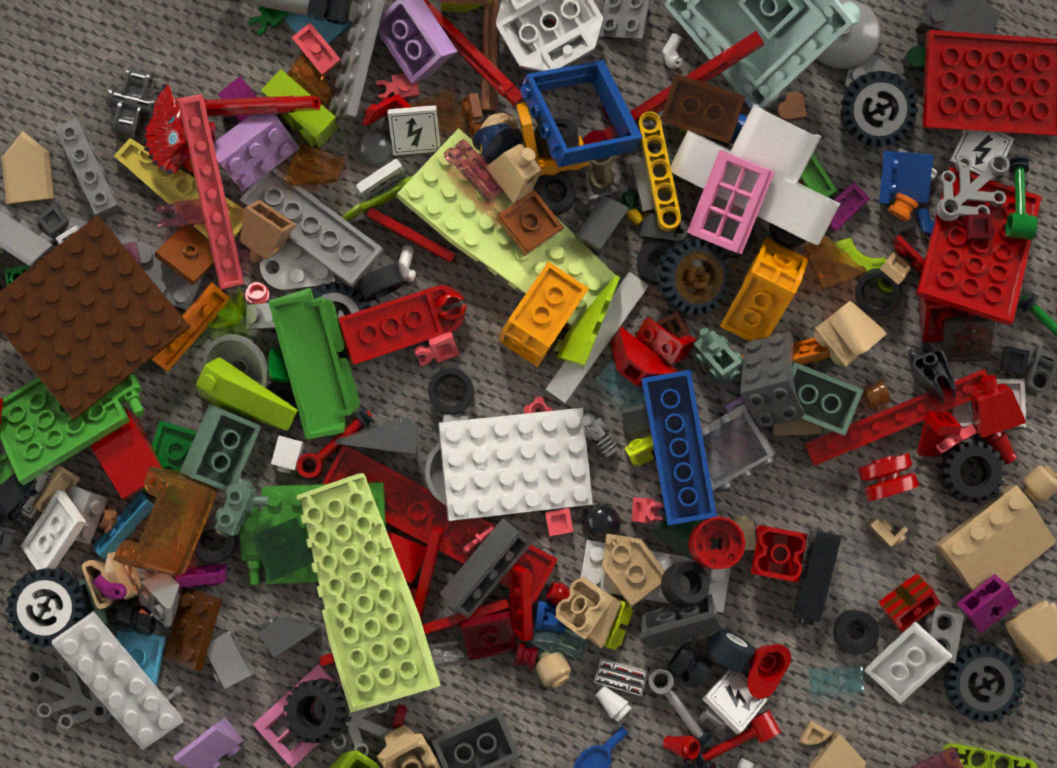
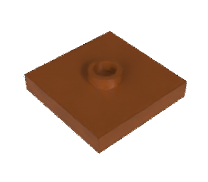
[496,190,564,256]
[154,223,214,286]

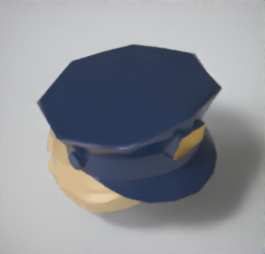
[472,113,523,164]

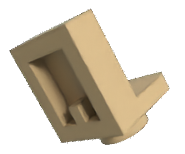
[866,519,908,547]

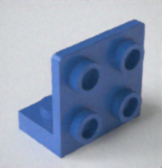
[879,151,933,204]

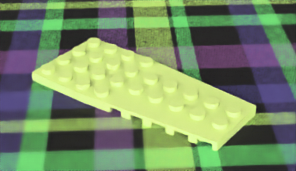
[396,128,615,329]
[297,473,441,713]

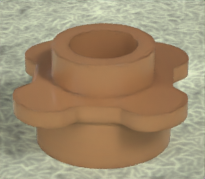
[97,507,116,533]

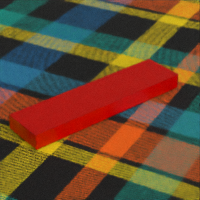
[367,207,456,264]
[414,526,444,621]

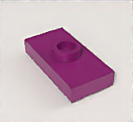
[829,182,870,233]

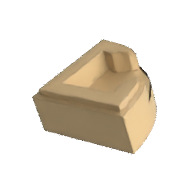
[798,720,832,745]

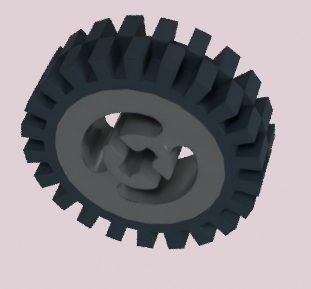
[944,644,1025,723]

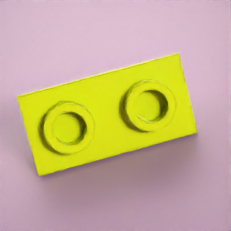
[624,434,654,466]
[603,597,634,650]

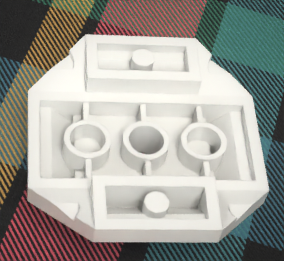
[496,0,603,72]

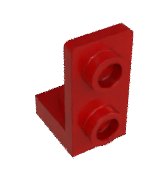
[361,94,412,127]
[892,235,925,274]
[636,318,696,365]
[917,411,962,457]

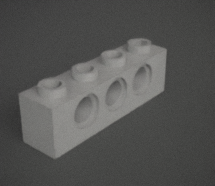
[55,118,123,219]

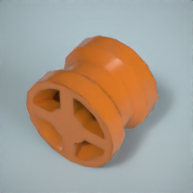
[887,193,918,222]

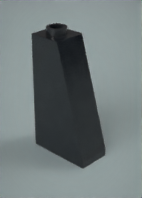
[793,530,842,626]

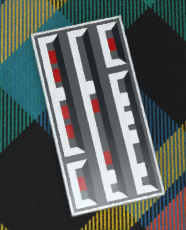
[594,658,648,696]

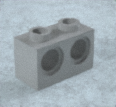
[924,609,964,663]

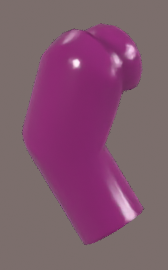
[92,574,127,600]

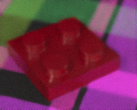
[460,611,517,661]

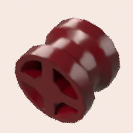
[513,642,539,671]

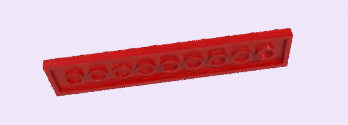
[322,445,558,602]

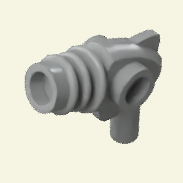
[582,413,618,457]

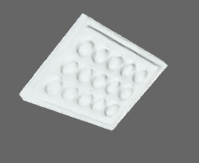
[438,408,593,521]

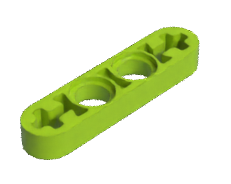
[942,743,1038,768]

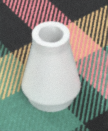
[595,685,631,722]

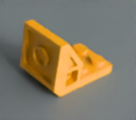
[720,237,808,342]
[498,261,589,368]

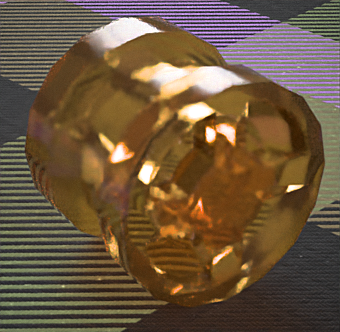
[862,380,890,409]

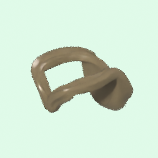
[587,154,624,190]

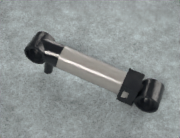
[220,0,352,25]

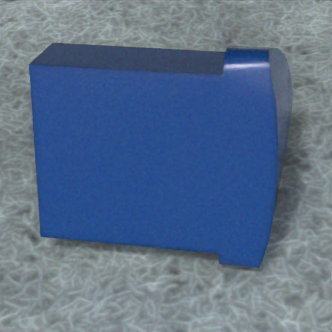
[534,601,566,633]

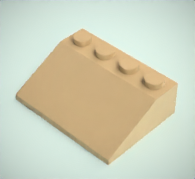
[935,485,1056,591]

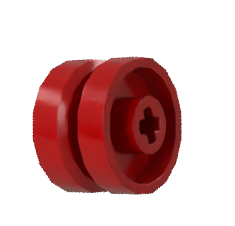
[857,453,920,501]

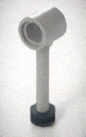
[647,666,713,749]

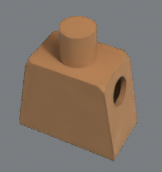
[240,200,296,263]

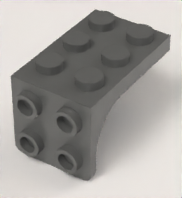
[741,331,804,428]

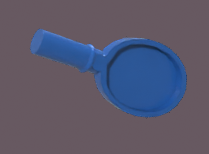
[573,726,629,768]

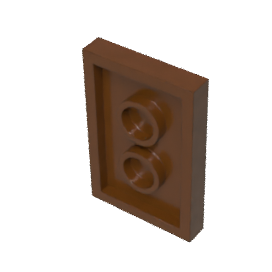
[661,74,746,144]
[164,588,222,671]

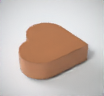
[777,91,806,121]

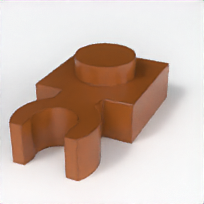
[461,93,483,139]

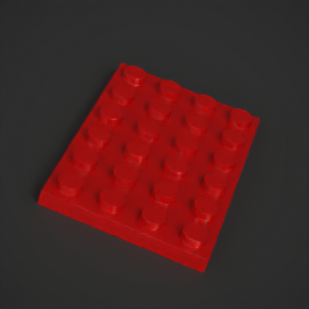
[923,30,1057,137]
[916,167,1042,326]

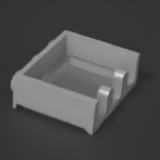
[701,403,776,492]

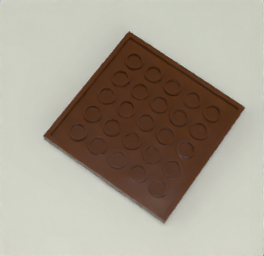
[0,215,191,420]

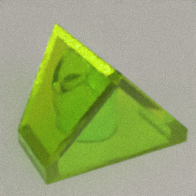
[207,288,247,331]

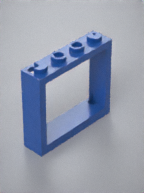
[521,60,643,168]

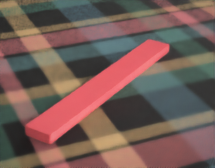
[177,94,244,289]

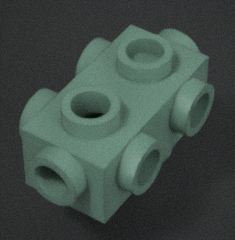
[694,328,744,385]
[214,477,269,538]

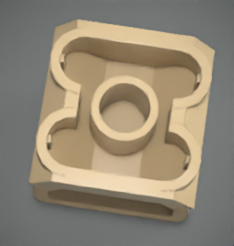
[813,301,887,368]
[82,549,141,609]
[555,577,621,649]
[1004,600,1057,666]
[377,725,441,768]

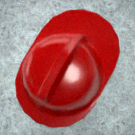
[747,644,791,699]

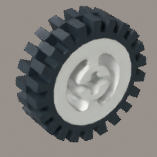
[5,568,88,647]

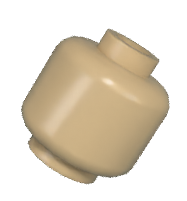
[1023,465,1057,501]
[535,650,571,688]

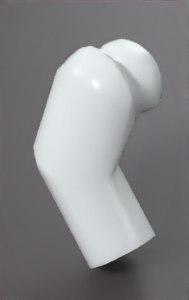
[662,33,683,69]
[399,245,416,283]

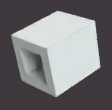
[271,436,305,474]

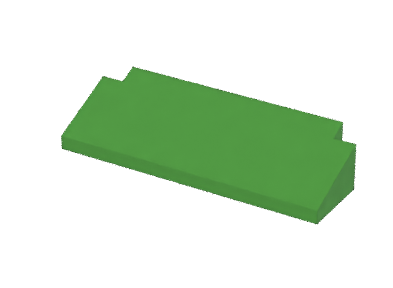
[268,288,360,440]

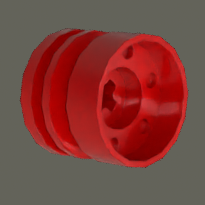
[688,517,746,570]

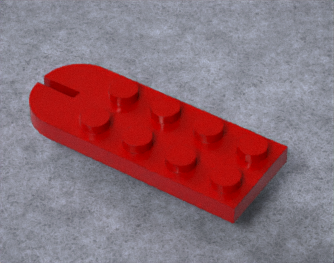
[338,285,467,365]

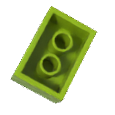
[261,69,339,149]

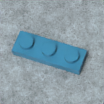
[93,491,155,561]

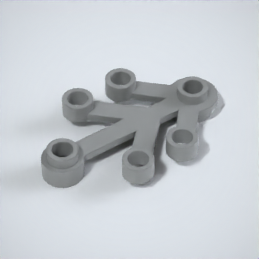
[936,154,1010,221]
[26,660,112,729]
[314,698,395,756]

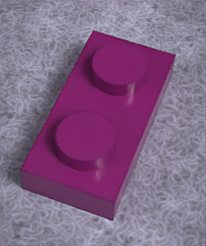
[175,563,228,588]

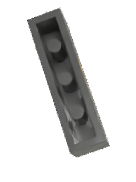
[439,518,532,619]

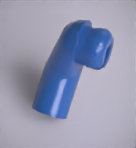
[916,208,934,236]

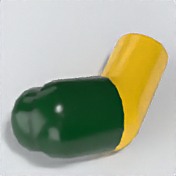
[621,189,644,226]

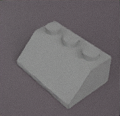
[0,206,56,267]

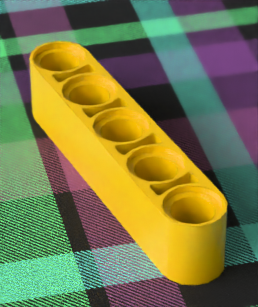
[638,112,681,232]

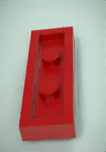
[509,564,534,641]

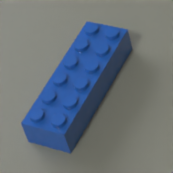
[642,370,717,525]

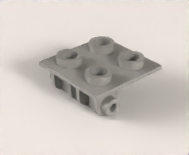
[599,0,650,43]

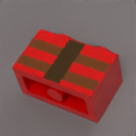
[878,573,941,633]

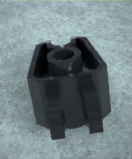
[908,341,956,403]
[0,473,37,523]

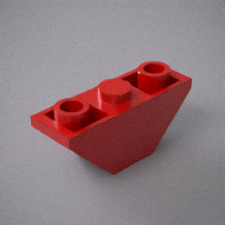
[610,327,679,387]

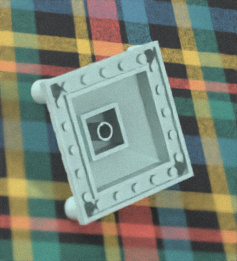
[664,0,861,109]

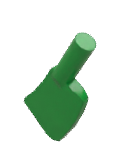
[268,343,290,383]

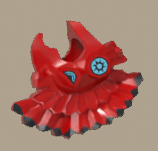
[143,84,216,175]

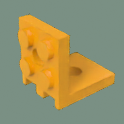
[516,102,589,176]

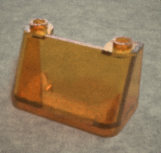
[113,467,216,576]

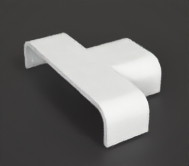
[671,104,840,245]

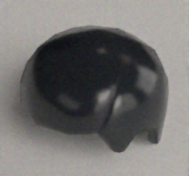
[582,504,621,541]

